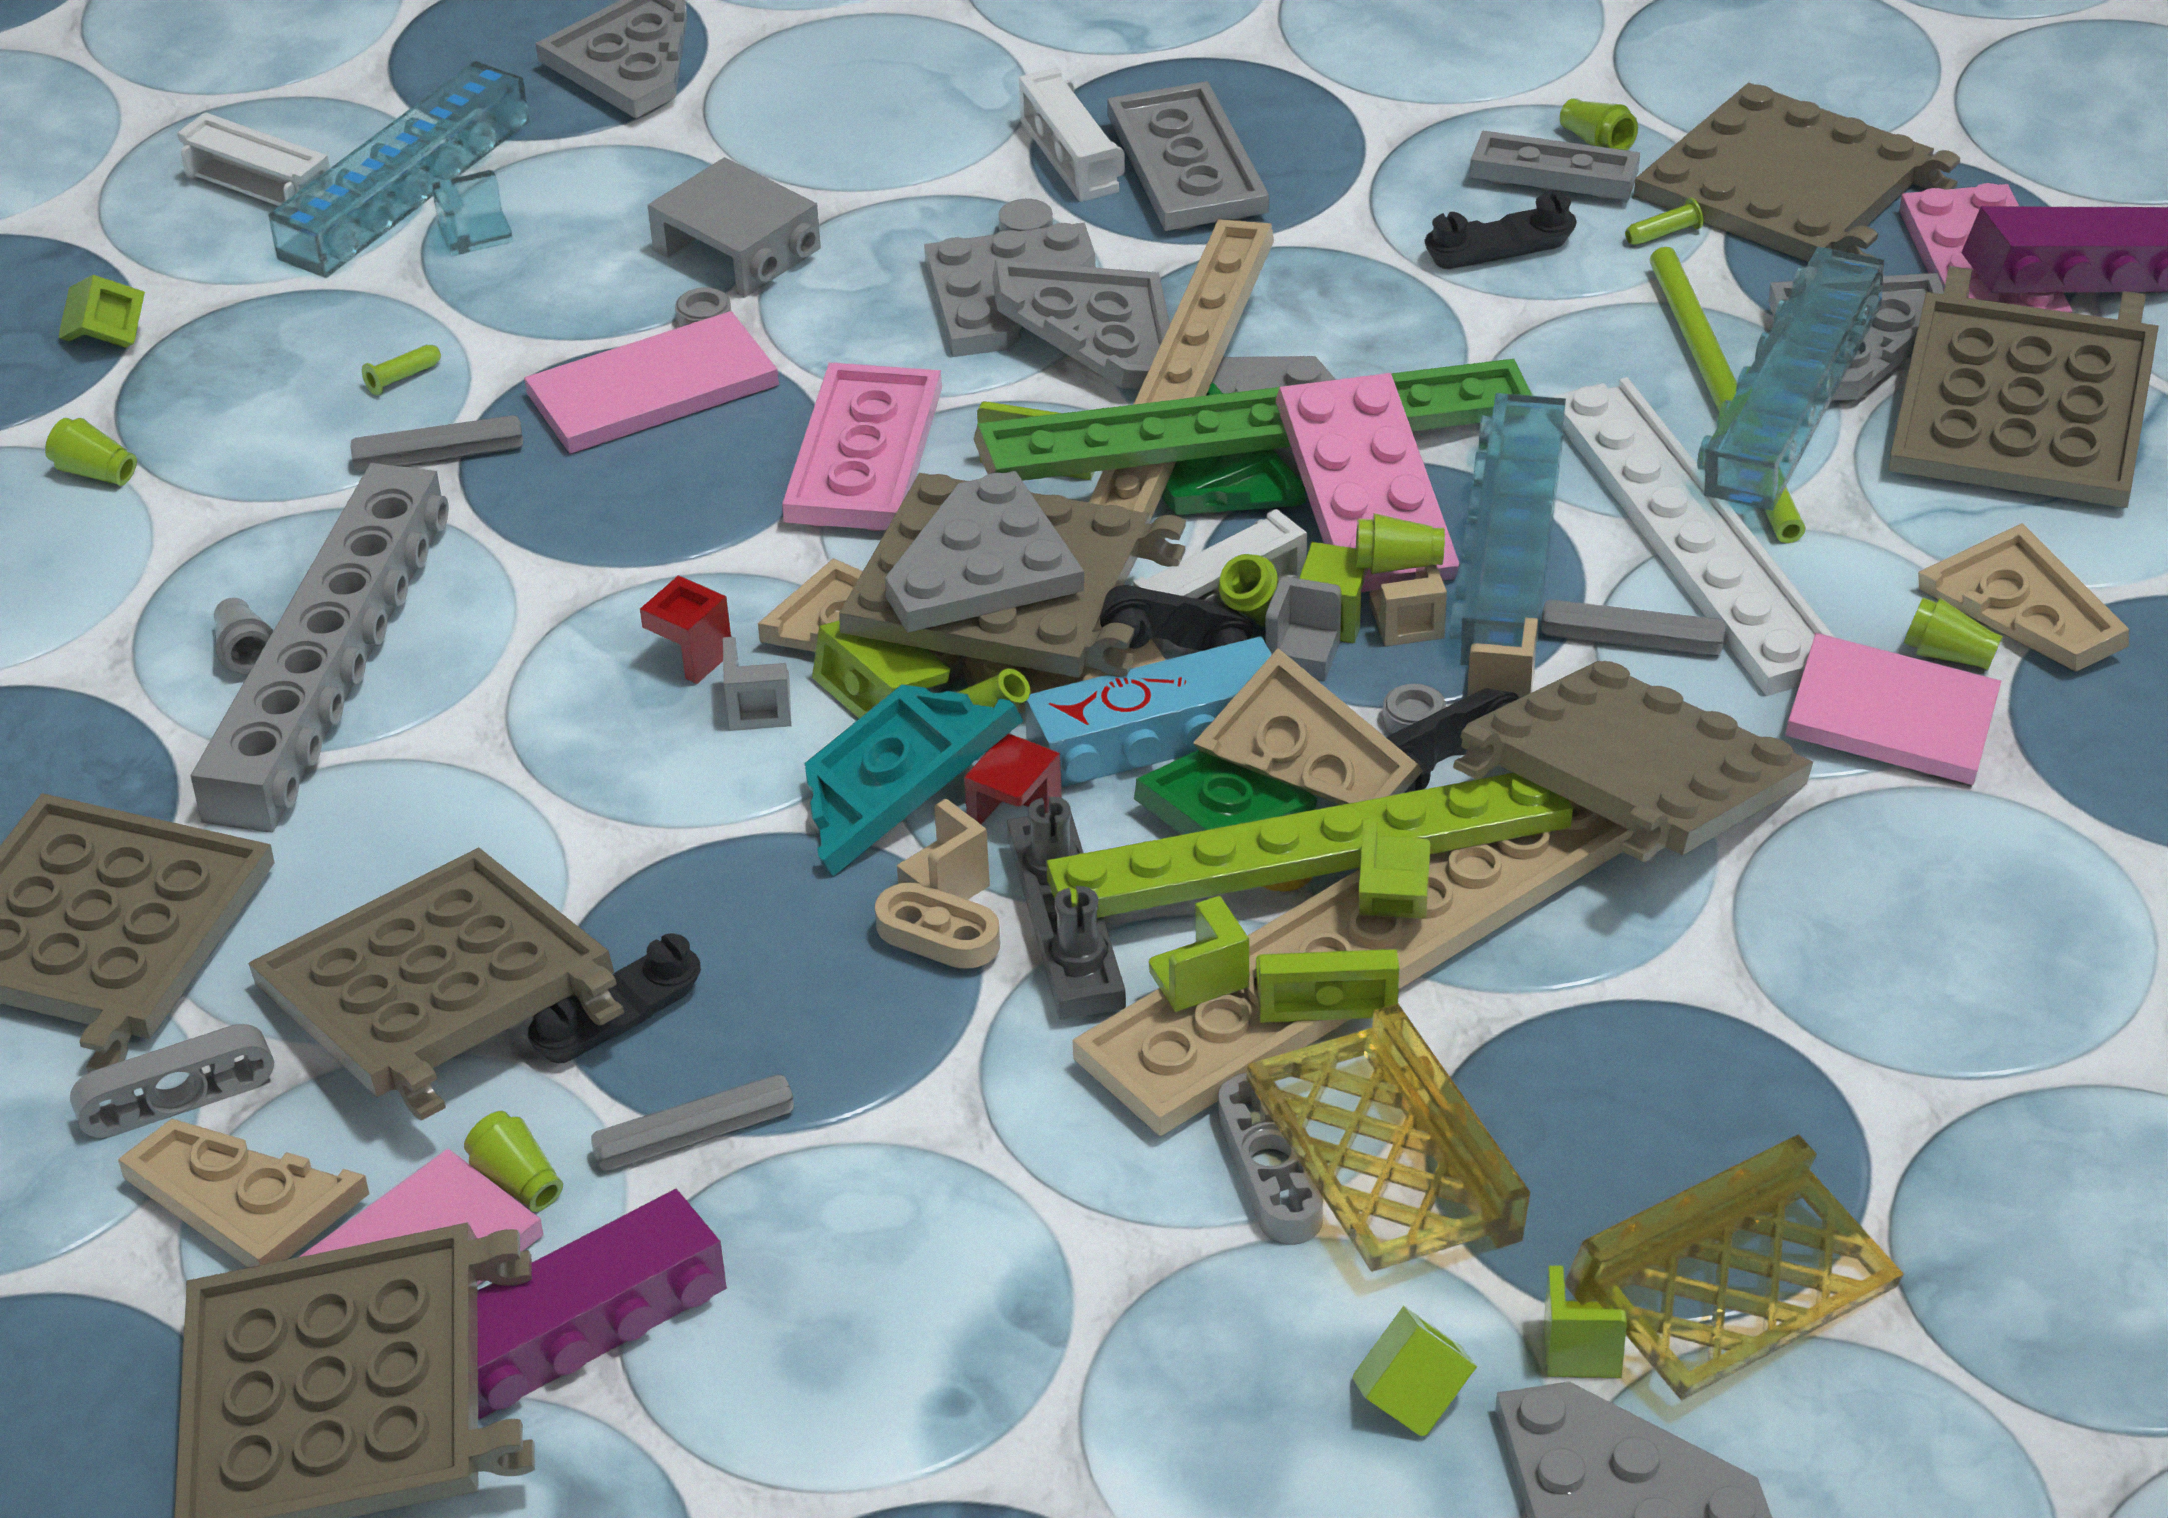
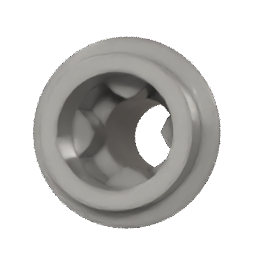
[214,598,273,675]

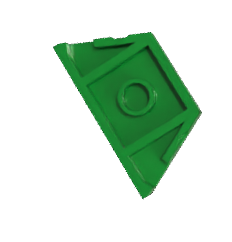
[1161,381,1306,515]

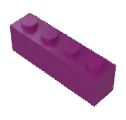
[1961,206,2168,293]
[477,1188,727,1420]

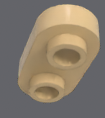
[875,882,1000,969]

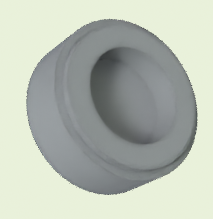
[998,199,1053,232]
[675,287,731,327]
[1383,684,1446,734]

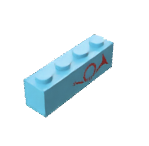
[1025,636,1272,788]

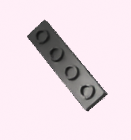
[1007,796,1126,1020]

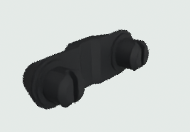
[1424,191,1577,269]
[1100,585,1253,651]
[1386,688,1520,793]
[528,933,701,1063]

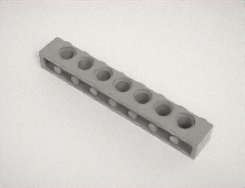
[190,463,449,832]

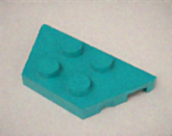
[804,684,1023,877]

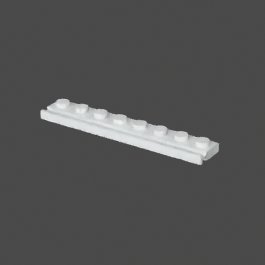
[1551,377,1835,696]

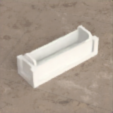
[1019,67,1125,202]
[177,112,336,217]
[1133,509,1307,653]

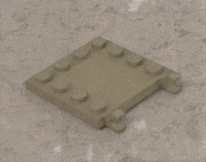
[1634,82,1961,273]
[1888,266,2159,508]
[839,472,1186,678]
[1453,661,1813,862]
[0,793,275,1072]
[248,847,624,1121]
[175,1222,535,1518]

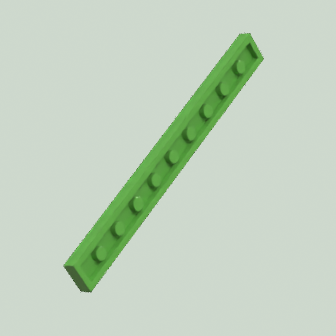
[973,358,1536,481]

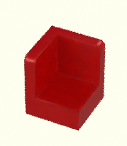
[640,575,731,684]
[964,733,1062,825]

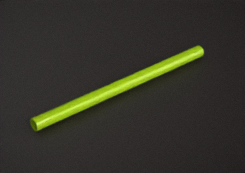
[1650,247,1806,543]

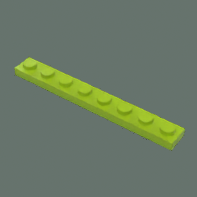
[1046,773,1573,918]

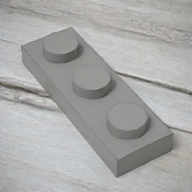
[1470,130,1640,200]

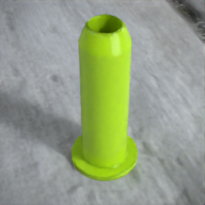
[1625,197,1704,245]
[361,345,441,396]

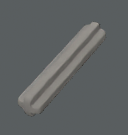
[350,415,523,472]
[1541,599,1725,656]
[591,1074,794,1171]

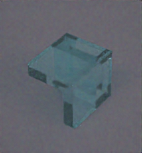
[431,170,513,256]

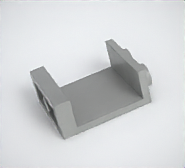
[647,157,821,298]

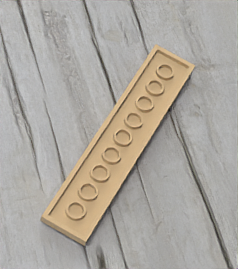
[1072,800,1634,1137]

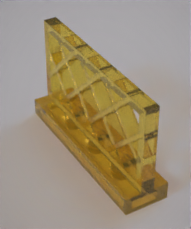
[1246,1003,1530,1272]
[1565,1134,1904,1401]

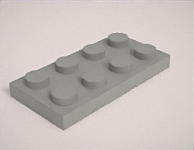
[1107,81,1269,231]

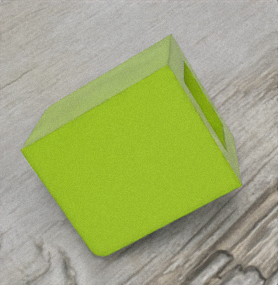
[58,274,145,348]
[1299,542,1368,643]
[1359,818,1430,919]
[1149,895,1249,1012]
[1544,1265,1627,1378]
[1352,1305,1477,1436]

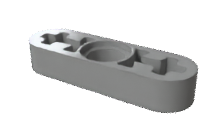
[70,1024,274,1138]
[1218,1073,1323,1245]

